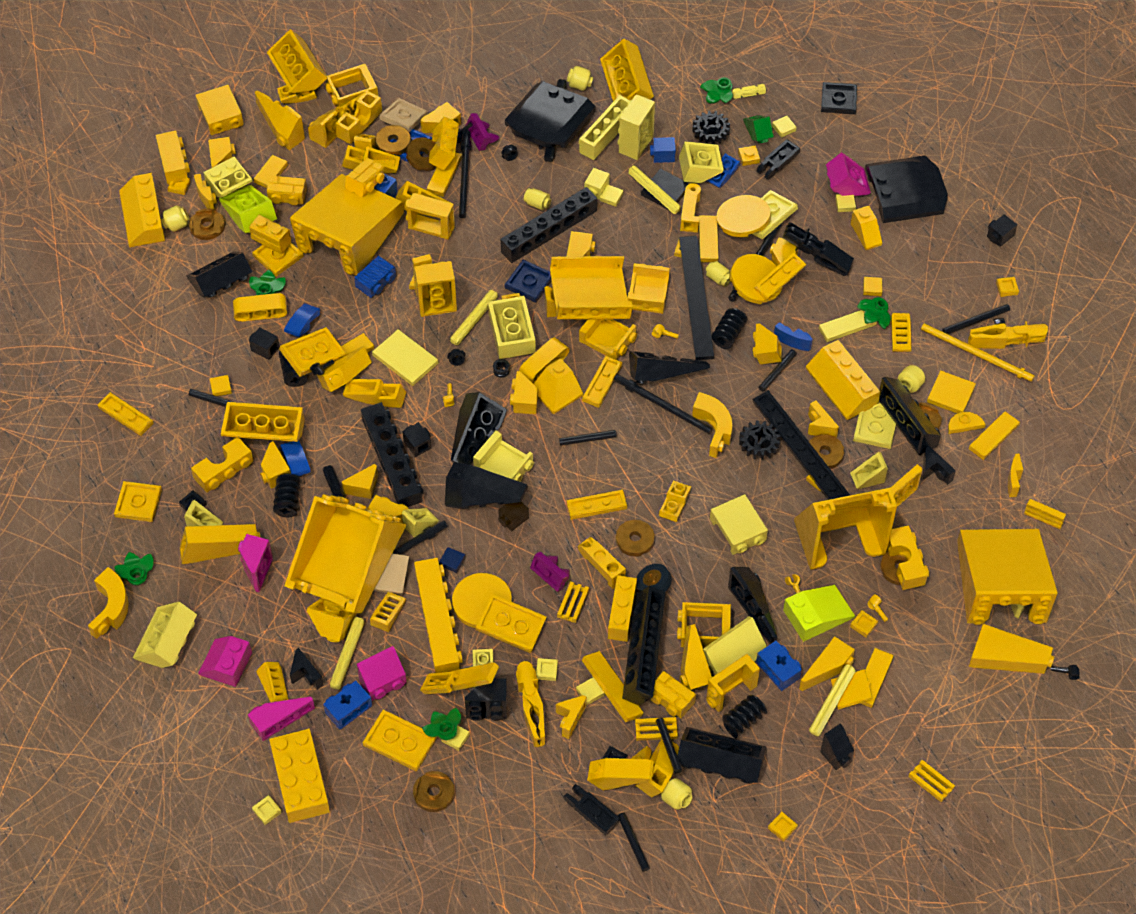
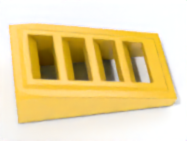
[890,313,911,352]
[370,592,406,633]
[256,662,289,702]

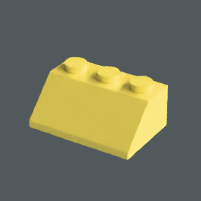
[133,602,197,668]

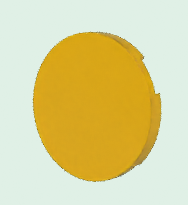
[717,195,771,237]
[729,254,783,304]
[452,573,512,628]

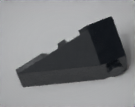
[629,351,710,384]
[450,392,507,465]
[445,462,528,509]
[728,567,777,644]

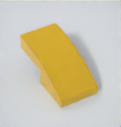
[1008,453,1023,497]

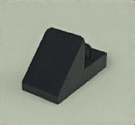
[923,446,956,485]
[290,648,324,690]

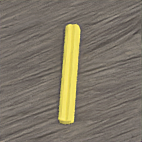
[628,165,681,214]
[450,290,498,346]
[330,617,364,690]
[809,664,855,736]

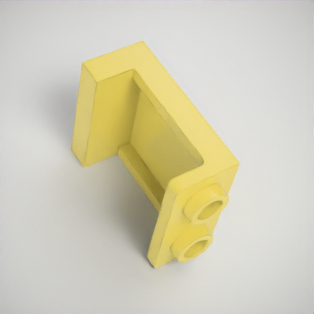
[473,431,534,482]
[710,494,768,555]

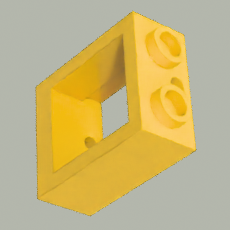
[325,64,378,107]
[405,193,455,240]
[677,602,731,648]

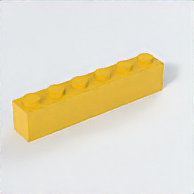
[414,558,463,673]

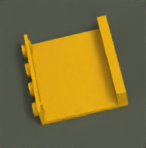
[549,256,633,319]

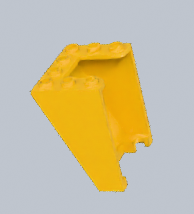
[290,174,404,276]
[794,488,897,570]
[284,494,406,613]
[957,529,1057,625]

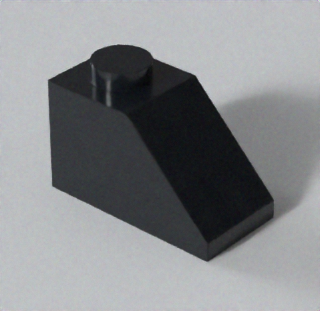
[820,723,854,770]

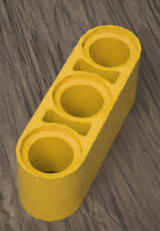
[233,293,287,322]
[519,337,570,384]

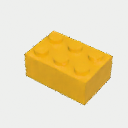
[414,261,457,317]

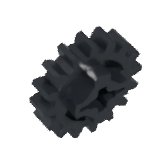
[692,110,730,144]
[739,420,781,460]

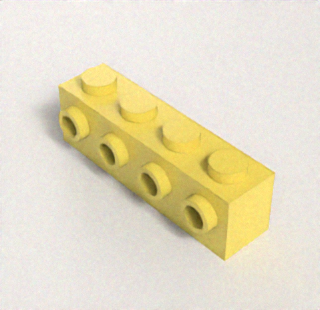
[579,95,629,160]

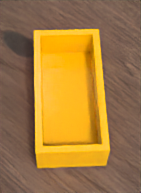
[269,729,330,823]

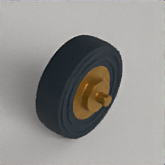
[636,564,672,593]

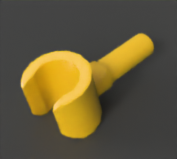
[652,324,679,339]
[443,383,455,407]
[785,574,801,594]
[867,594,888,622]

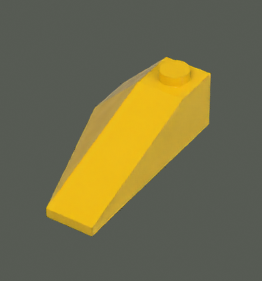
[255,90,305,151]
[308,92,365,148]

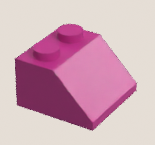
[826,152,871,196]
[238,534,273,592]
[198,636,252,687]
[357,646,407,701]

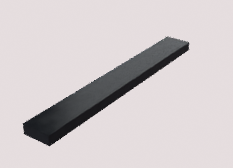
[679,236,714,360]
[752,390,850,500]

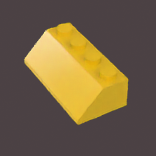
[267,29,328,93]
[600,39,654,102]
[119,173,165,248]
[806,340,880,420]
[221,402,305,442]

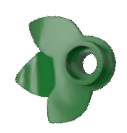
[700,77,733,103]
[249,270,286,295]
[857,297,890,329]
[114,552,154,585]
[422,708,462,740]

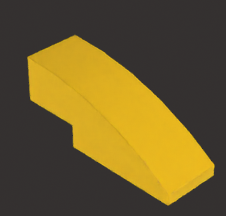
[341,145,400,173]
[343,379,406,408]

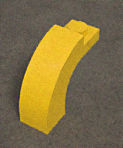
[692,392,732,458]
[88,567,129,639]

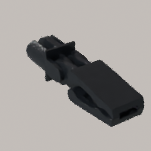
[782,222,854,276]

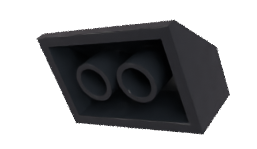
[186,251,252,298]

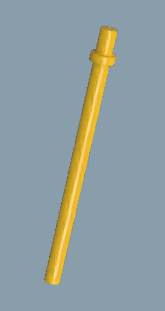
[921,323,1035,382]

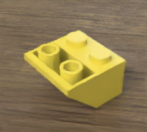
[203,157,253,197]

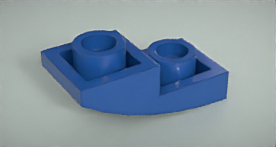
[706,153,740,188]
[284,303,320,337]
[774,322,813,351]
[280,440,311,476]

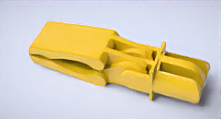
[968,321,1048,349]
[516,661,545,747]

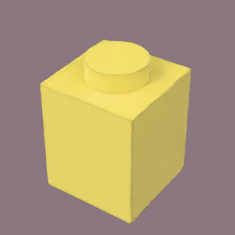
[584,168,610,200]

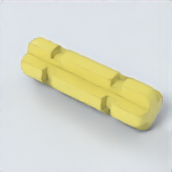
[732,84,766,99]

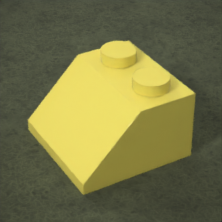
[679,142,723,183]

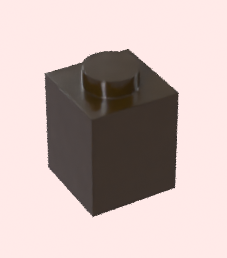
[498,501,529,532]

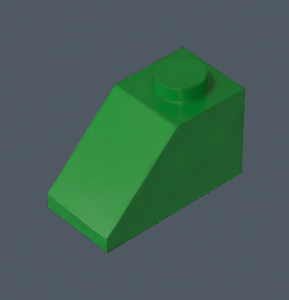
[743,115,774,143]

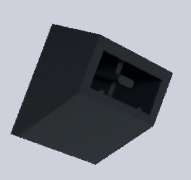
[465,678,507,721]

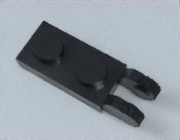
[756,139,801,180]
[563,784,620,836]

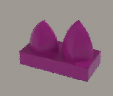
[465,113,500,151]
[530,551,570,592]

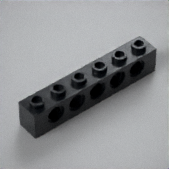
[500,187,597,263]
[360,402,424,507]
[622,586,666,706]

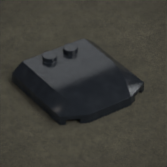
[505,81,596,148]
[865,155,948,223]

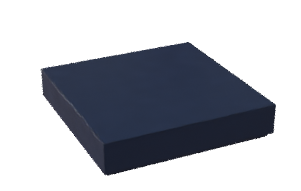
[504,259,551,303]

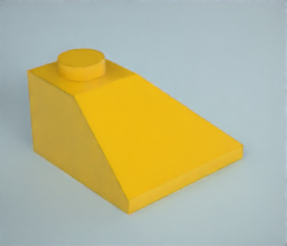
[534,358,583,414]
[307,598,357,642]

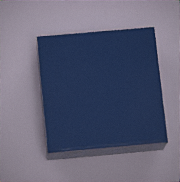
[439,547,465,573]

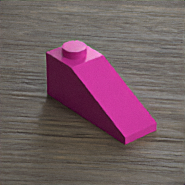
[248,697,315,741]

